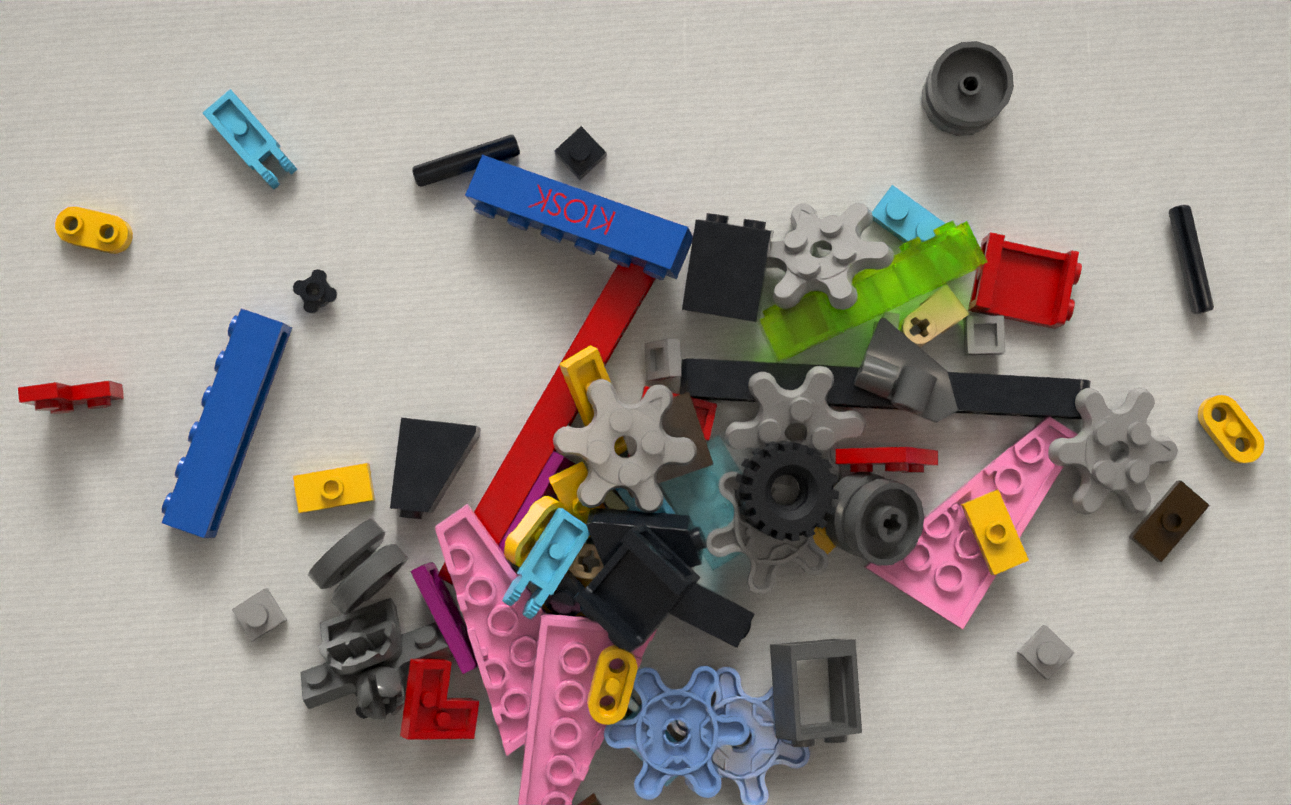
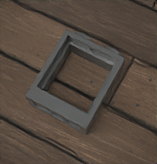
[770,638,862,747]

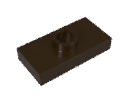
[1129,480,1210,562]

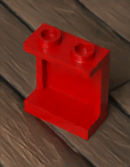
[968,232,1082,329]

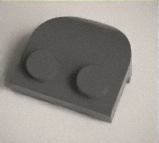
[318,598,402,675]

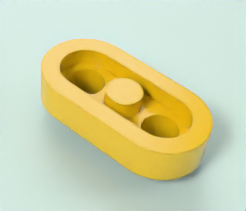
[55,207,133,254]
[1198,395,1265,464]
[504,496,566,567]
[587,645,638,725]

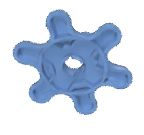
[604,666,749,800]
[671,666,810,805]

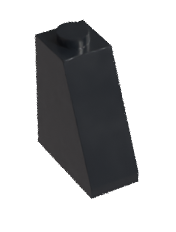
[390,417,481,519]
[586,508,707,568]
[670,582,755,648]

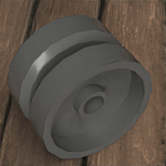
[922,41,1014,136]
[824,472,924,565]
[308,518,408,615]

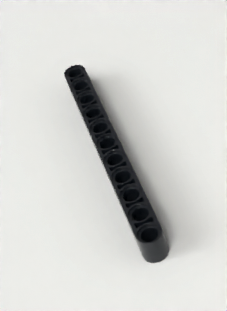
[680,358,1091,419]

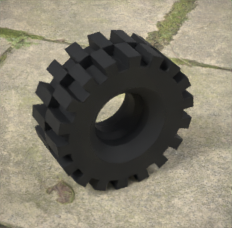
[734,440,839,541]

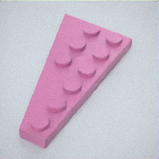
[864,416,1078,629]
[435,504,547,756]
[518,613,657,805]

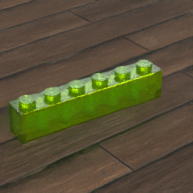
[758,220,987,363]

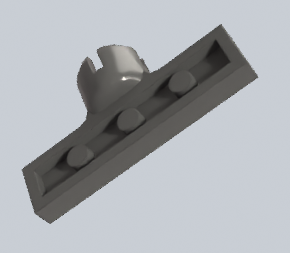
[300,622,453,720]

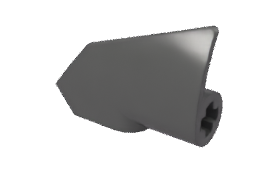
[854,318,958,423]

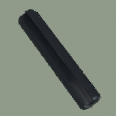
[412,135,520,187]
[1169,205,1214,314]

